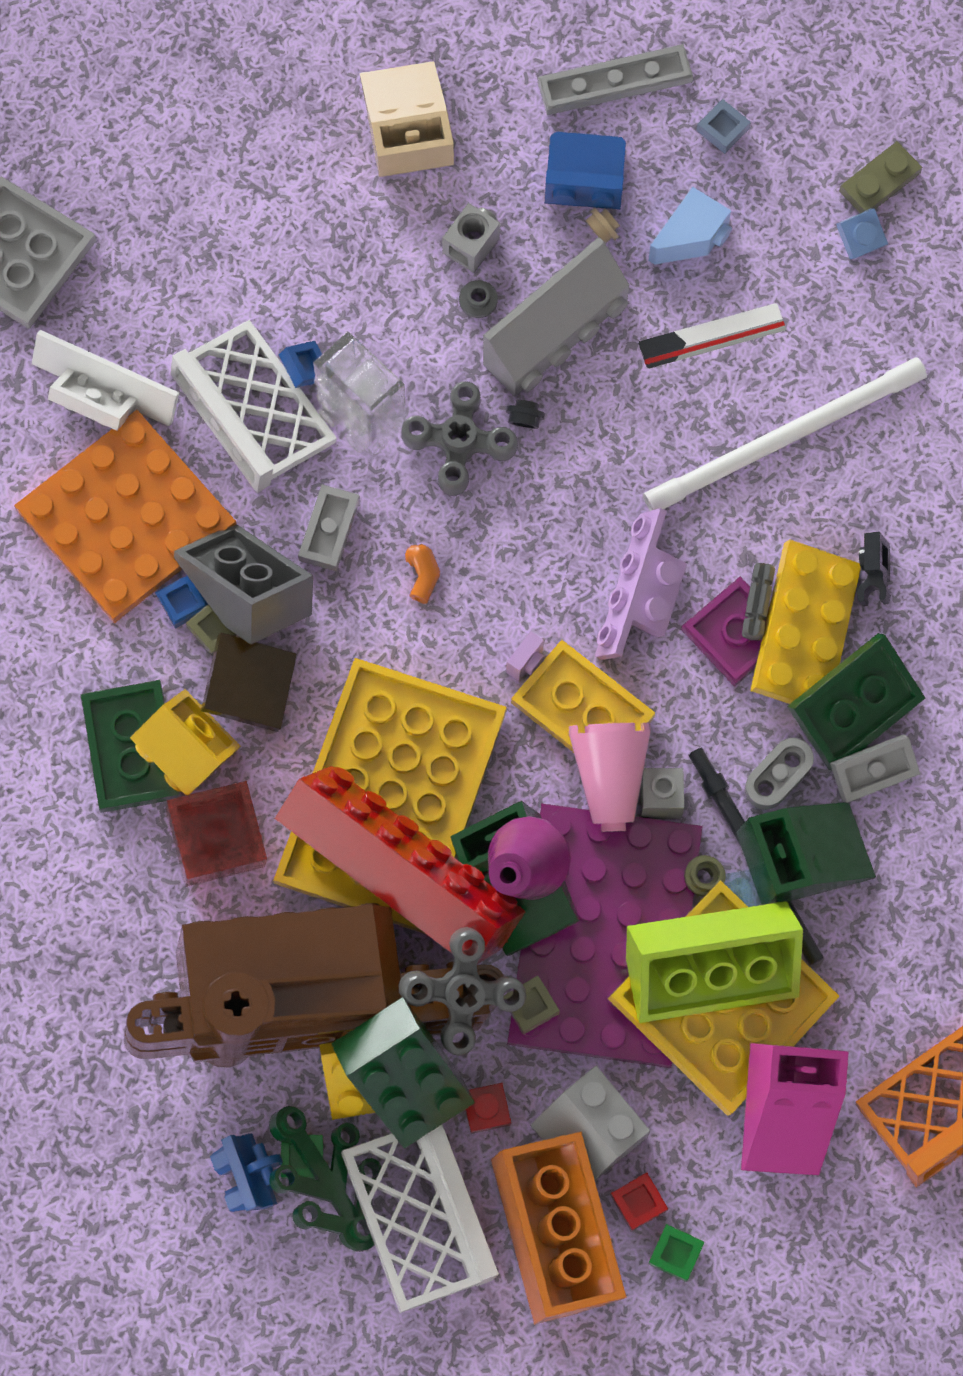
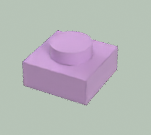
[506,631,545,682]

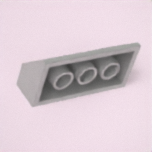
[483,237,629,397]

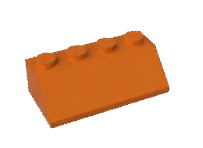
[491,1132,627,1325]

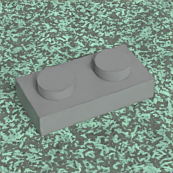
[298,484,360,572]
[830,735,920,803]

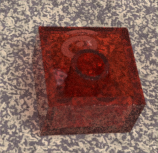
[165,781,267,887]

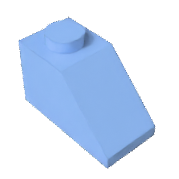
[648,187,732,265]

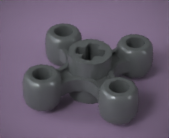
[401,381,518,496]
[399,927,526,1056]

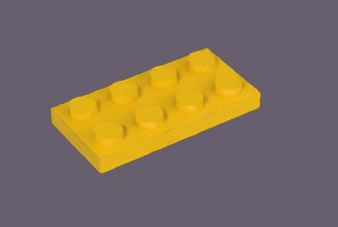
[750,539,861,704]

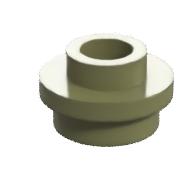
[684,855,726,897]

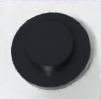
[506,400,545,429]

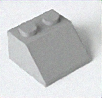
[530,1066,650,1181]

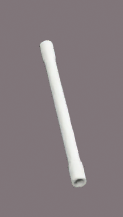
[643,357,927,511]

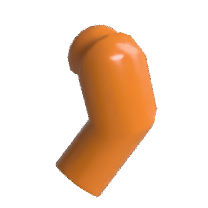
[405,544,440,604]

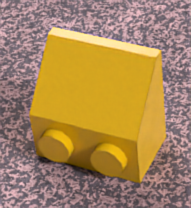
[130,689,241,797]

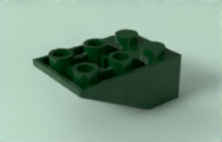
[450,801,580,956]
[736,802,876,905]

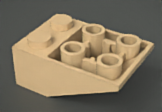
[360,61,454,177]

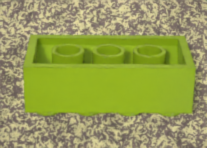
[626,901,803,1023]

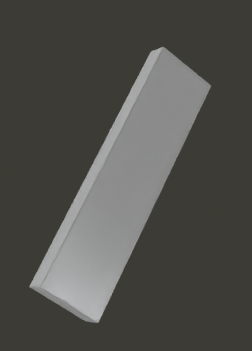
[537,44,693,115]

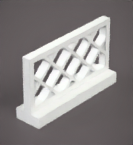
[170,320,337,493]
[341,1125,499,1313]

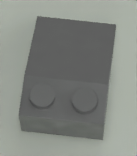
[174,524,313,644]

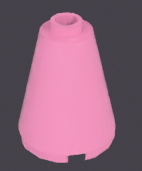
[569,723,651,832]

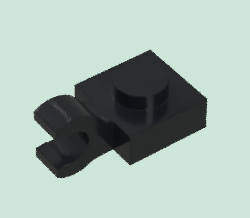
[857,532,891,607]

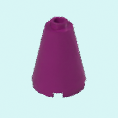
[488,816,571,900]

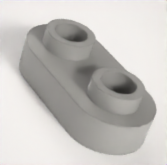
[745,738,814,810]

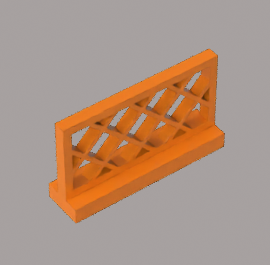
[855,1026,963,1188]

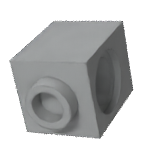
[442,203,500,273]
[640,768,684,819]

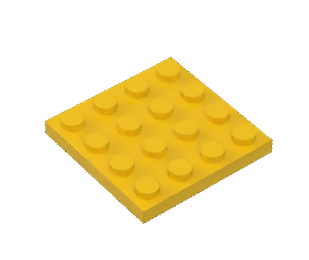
[607,880,840,1116]

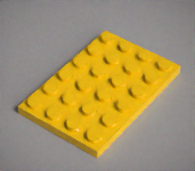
[273,658,507,935]

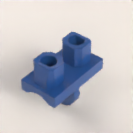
[210,1133,283,1212]

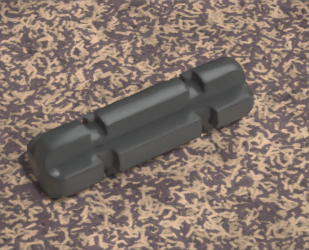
[742,563,775,641]

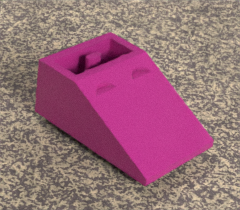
[741,1043,849,1175]

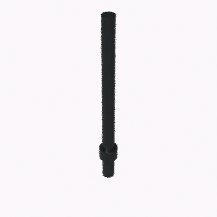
[688,747,824,966]

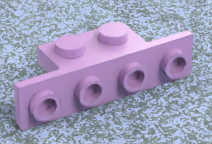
[595,508,687,660]

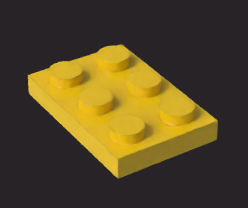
[511,640,656,753]

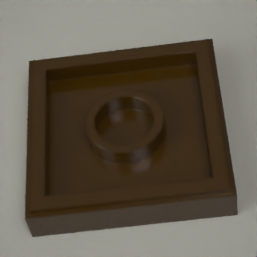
[201,632,297,732]

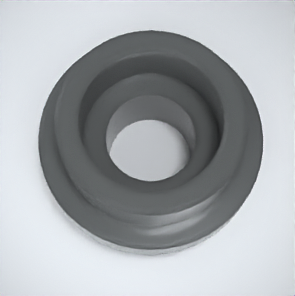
[459,280,498,318]

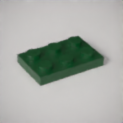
[787,633,926,771]
[80,680,181,813]

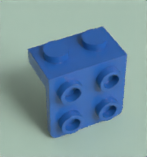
[544,132,626,210]

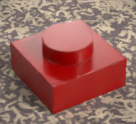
[465,1083,511,1134]
[610,1172,668,1232]

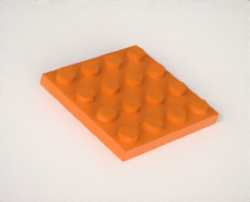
[14,410,237,624]

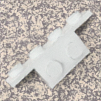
[31,330,179,431]

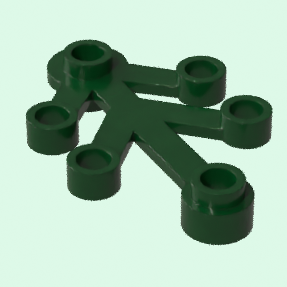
[269,1106,382,1252]

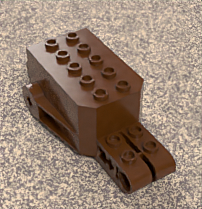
[124,903,505,1068]

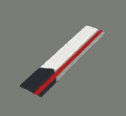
[638,303,786,369]

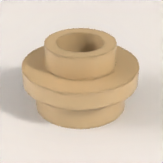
[585,207,620,244]

